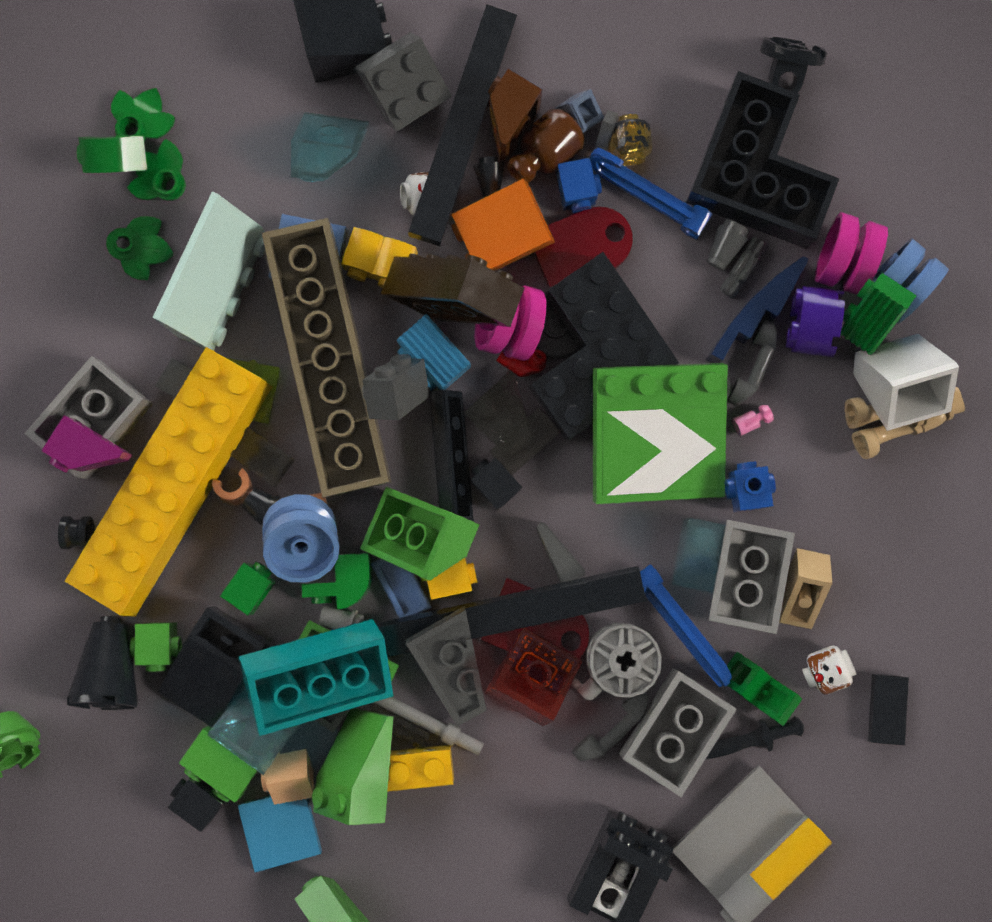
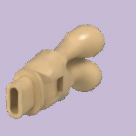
[845,387,965,459]

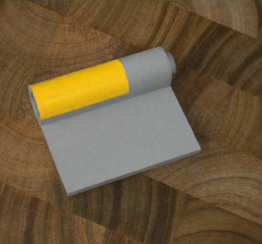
[673,765,832,922]

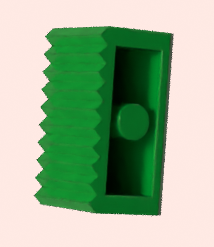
[840,273,916,355]

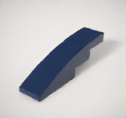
[706,256,809,363]

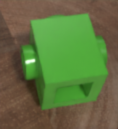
[130,622,182,672]

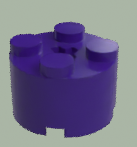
[785,286,845,357]

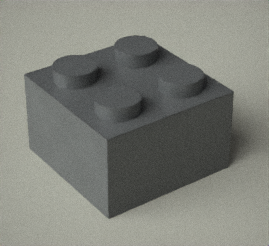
[355,32,452,131]

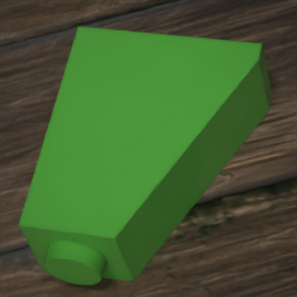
[295,876,370,922]

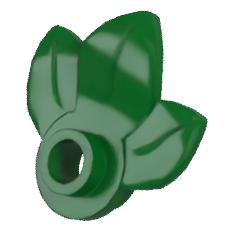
[111,88,175,141]
[127,139,186,201]
[106,216,173,281]

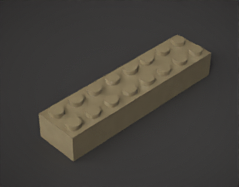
[262,218,392,498]

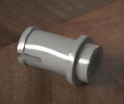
[319,605,364,629]

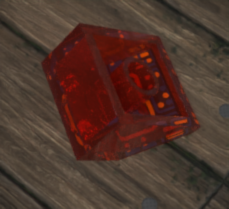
[485,628,583,726]

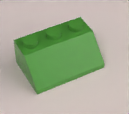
[360,487,480,580]

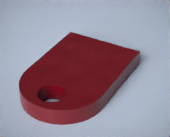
[534,206,633,289]
[481,578,589,668]

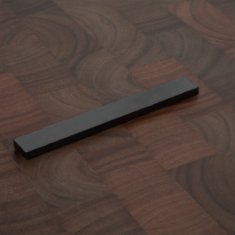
[408,4,517,247]
[376,566,647,657]

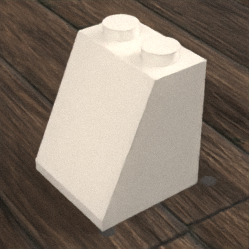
[853,334,959,431]

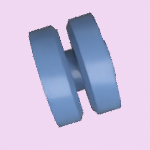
[873,238,949,324]
[262,494,340,583]

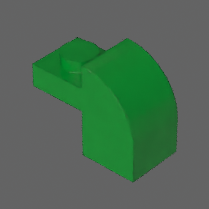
[76,135,147,173]
[302,553,372,610]

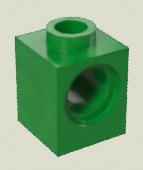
[220,561,277,616]

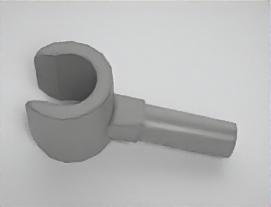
[567,675,602,700]

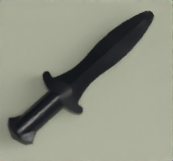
[706,716,804,759]

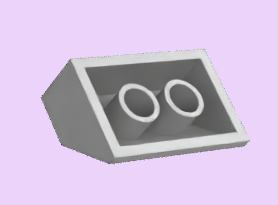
[708,520,795,634]

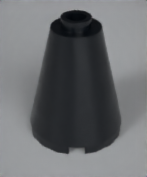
[67,616,138,710]

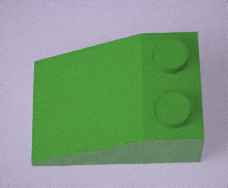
[312,708,393,825]

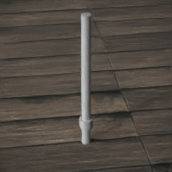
[373,697,484,755]

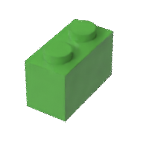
[179,726,265,803]

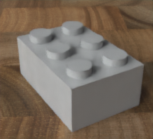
[24,356,153,480]
[619,668,737,797]

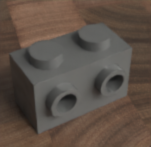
[362,354,430,420]

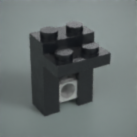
[567,811,674,922]

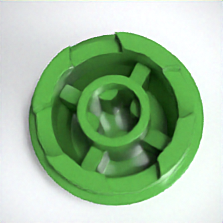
[0,711,41,778]

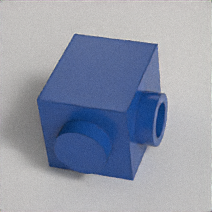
[556,158,602,213]

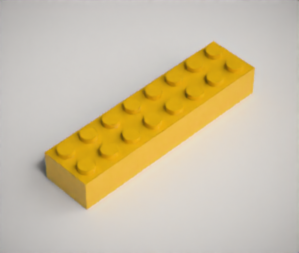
[65,347,272,617]

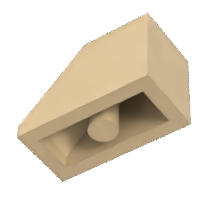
[779,548,832,629]

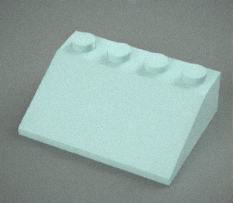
[152,192,266,351]

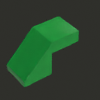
[727,652,802,726]

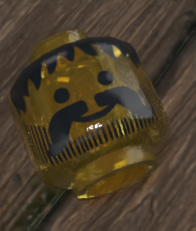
[610,114,653,166]

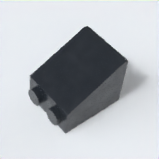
[293,0,392,83]

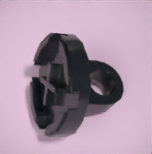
[760,37,827,93]

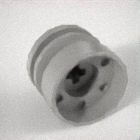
[585,623,662,698]

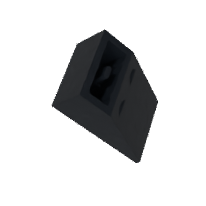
[158,606,271,729]

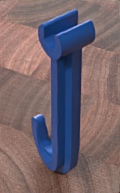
[590,148,712,240]
[640,564,732,688]

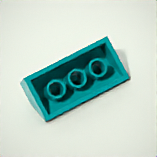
[239,619,394,736]

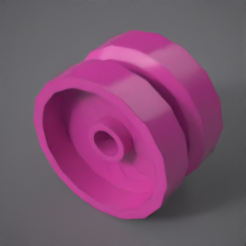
[815,212,888,295]
[474,285,546,361]

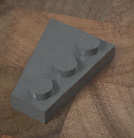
[406,606,487,727]

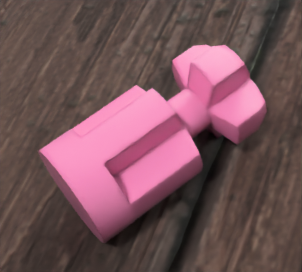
[732,405,774,436]

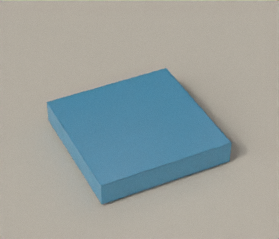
[238,795,322,873]

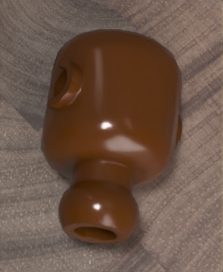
[507,109,584,183]

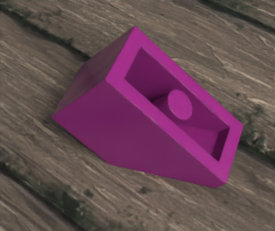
[41,415,132,473]

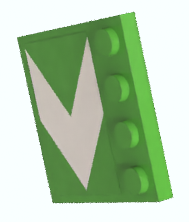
[593,363,728,504]

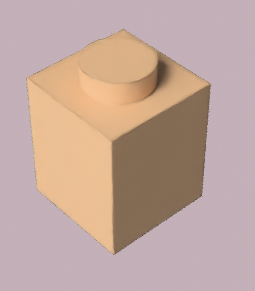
[261,749,314,805]

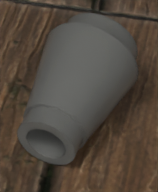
[706,219,749,271]

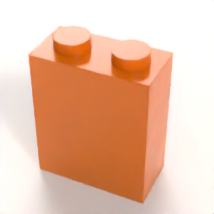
[451,179,555,270]

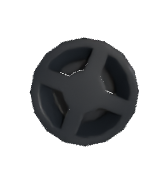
[58,516,95,549]

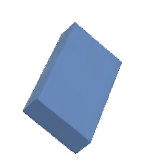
[371,559,432,618]

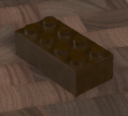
[381,254,524,327]

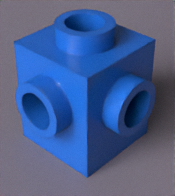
[724,461,776,512]

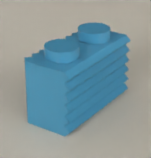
[396,314,471,391]

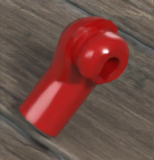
[496,350,547,377]

